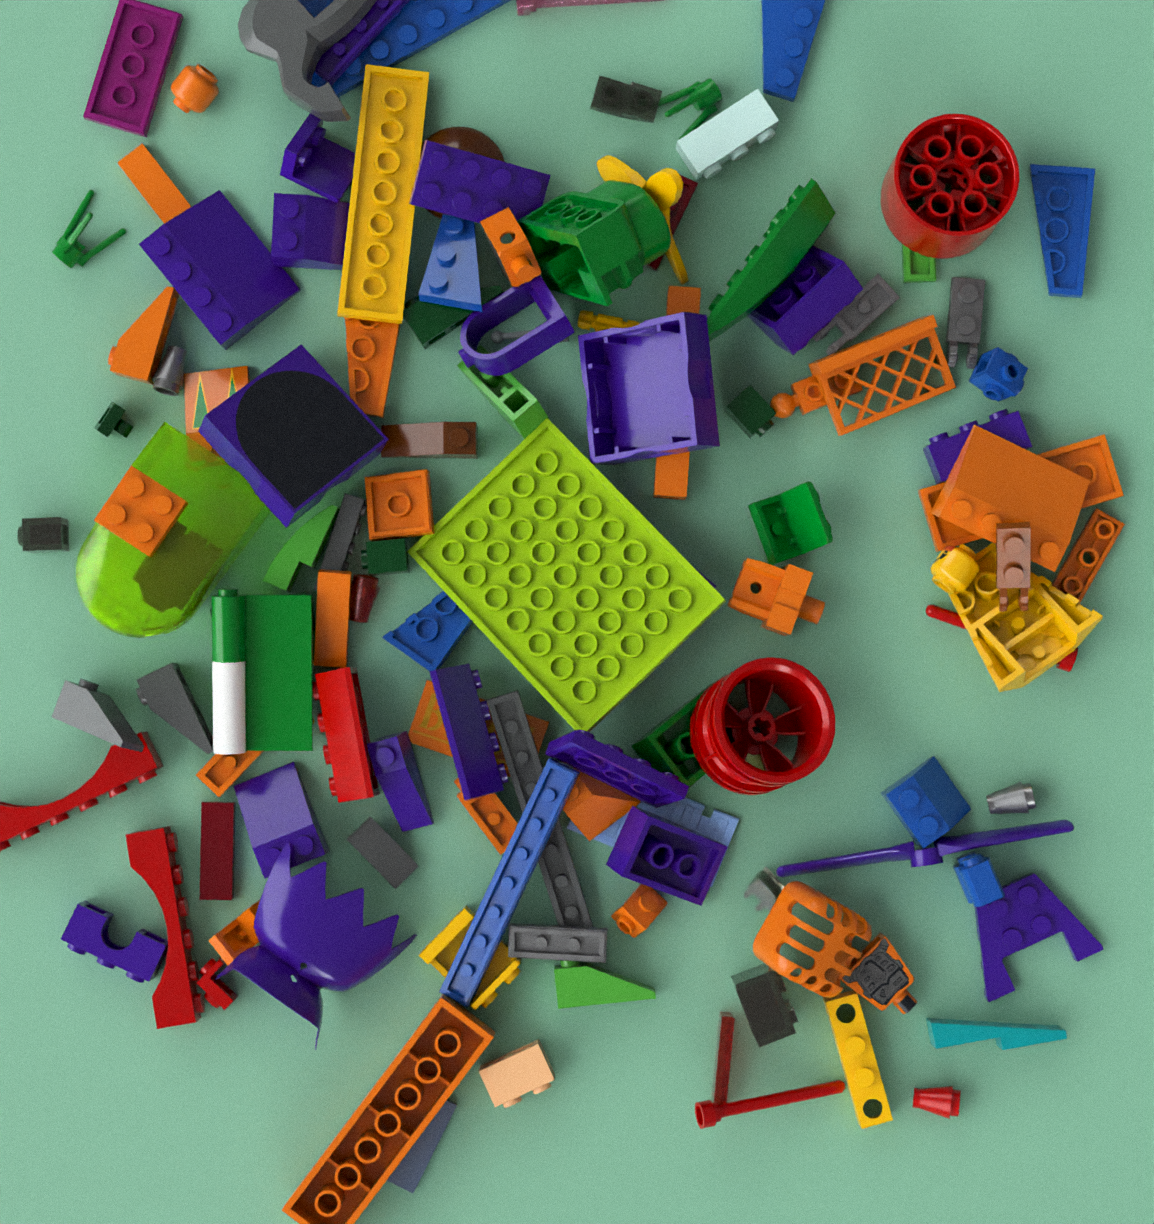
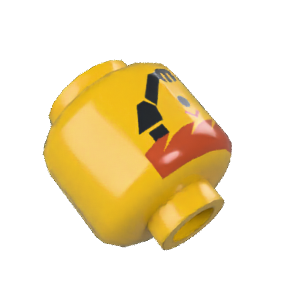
[930,544,980,594]

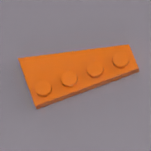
[344,294,406,418]

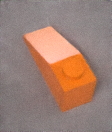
[108,286,179,385]

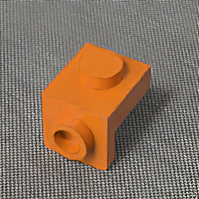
[611,884,668,938]

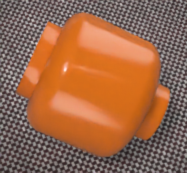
[171,64,219,113]

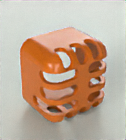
[753,881,872,998]

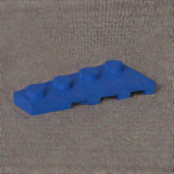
[1030,164,1095,298]

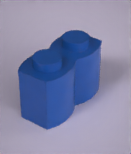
[953,851,1005,907]

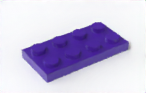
[409,140,551,224]
[545,730,689,808]

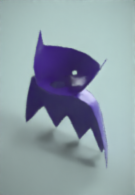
[215,842,417,1050]

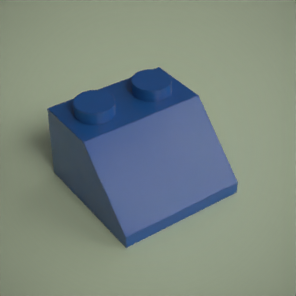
[881,756,971,848]

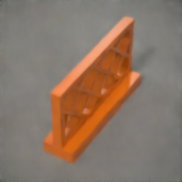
[808,315,956,436]

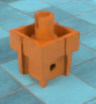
[727,558,825,637]

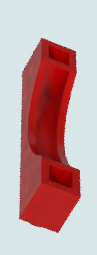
[0,732,163,852]
[125,826,205,1029]

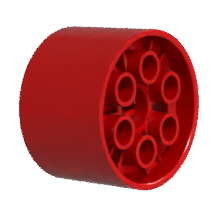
[881,114,1019,259]

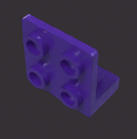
[280,113,355,203]

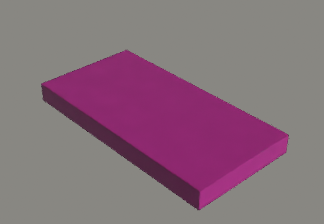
[83,0,184,138]

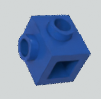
[969,347,1028,402]

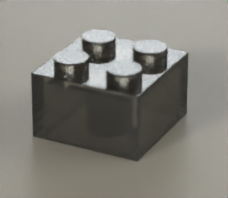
[730,963,799,1047]

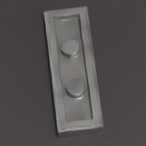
[508,923,608,963]

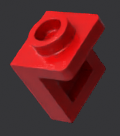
[197,958,238,1010]

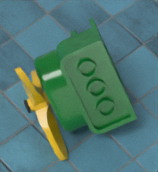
[517,155,689,307]

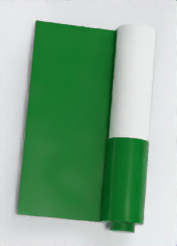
[212,588,313,755]

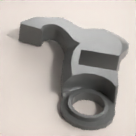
[238,0,377,122]

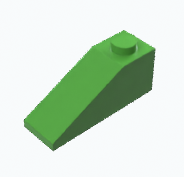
[457,345,549,439]
[554,960,656,1009]

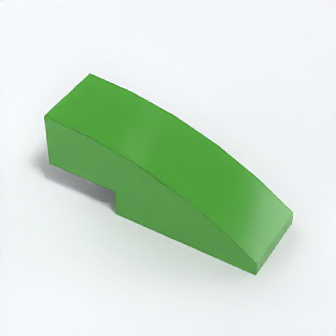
[262,505,340,592]

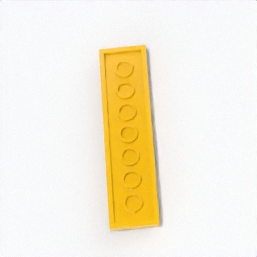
[337,64,430,324]

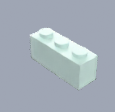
[676,89,779,181]

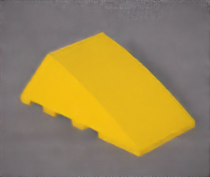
[948,543,1103,692]

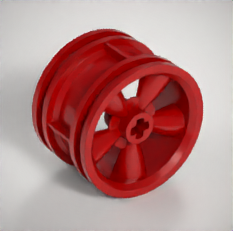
[690,657,836,795]

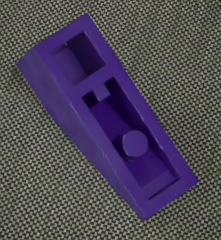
[366,730,434,832]

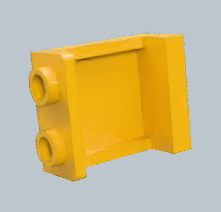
[419,906,521,1010]

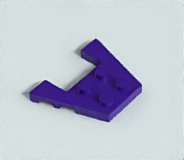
[974,873,1104,1002]

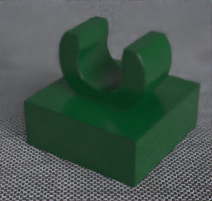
[94,402,133,438]

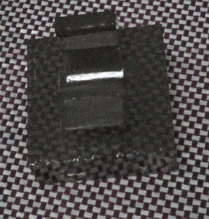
[743,867,784,911]

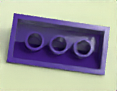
[429,663,509,801]

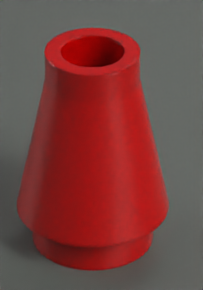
[912,1086,961,1119]

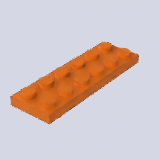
[918,434,1124,552]

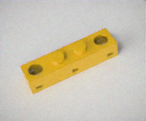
[823,990,893,1129]

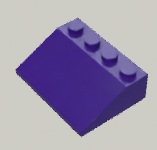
[139,190,301,350]

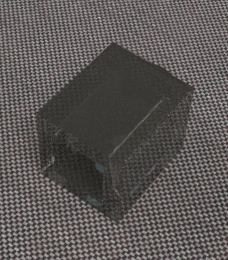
[17,517,69,553]

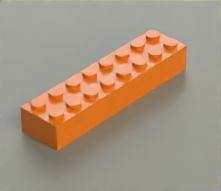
[282,994,496,1224]

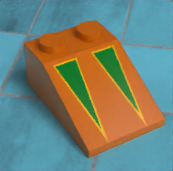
[184,366,250,469]

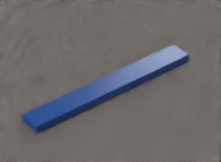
[439,758,580,1007]

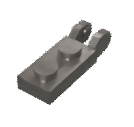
[812,274,900,355]
[945,277,985,369]

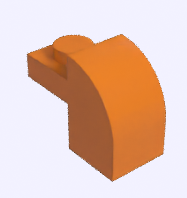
[208,900,260,965]

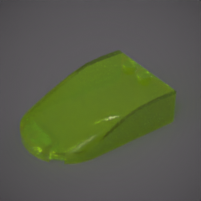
[76,422,271,638]

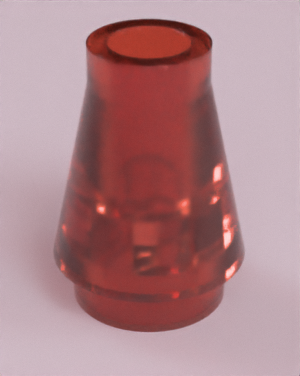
[350,574,381,623]

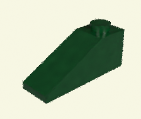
[403,285,504,349]

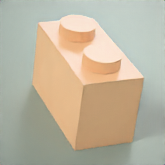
[479,1039,555,1108]

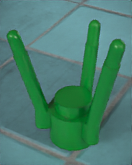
[639,78,722,139]
[52,190,126,269]

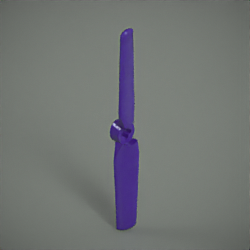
[776,819,1074,877]

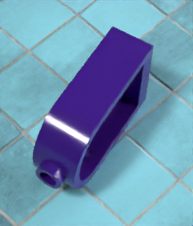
[458,275,575,376]

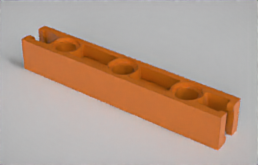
[653,286,701,500]

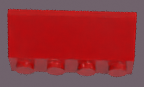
[313,667,380,803]

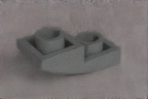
[347,817,418,889]

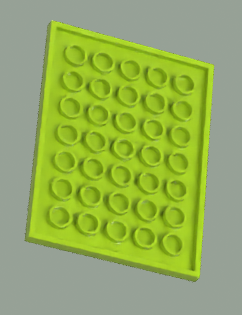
[407,418,726,732]

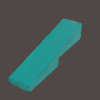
[926,1018,1067,1050]

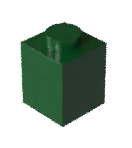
[724,385,776,438]
[361,538,410,576]

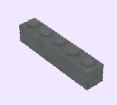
[314,493,367,590]

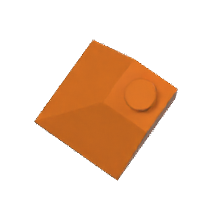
[563,768,641,841]

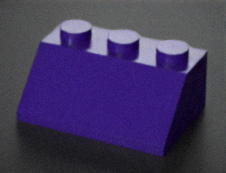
[748,245,863,355]

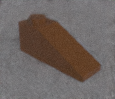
[381,422,478,459]

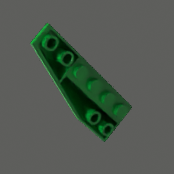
[707,178,836,341]

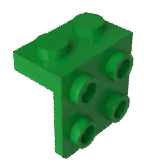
[748,481,833,565]

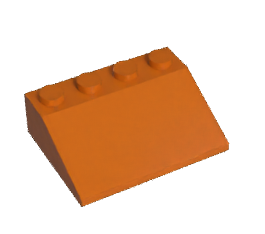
[931,425,1090,572]

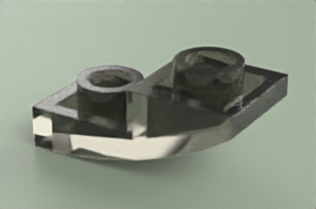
[590,75,662,123]

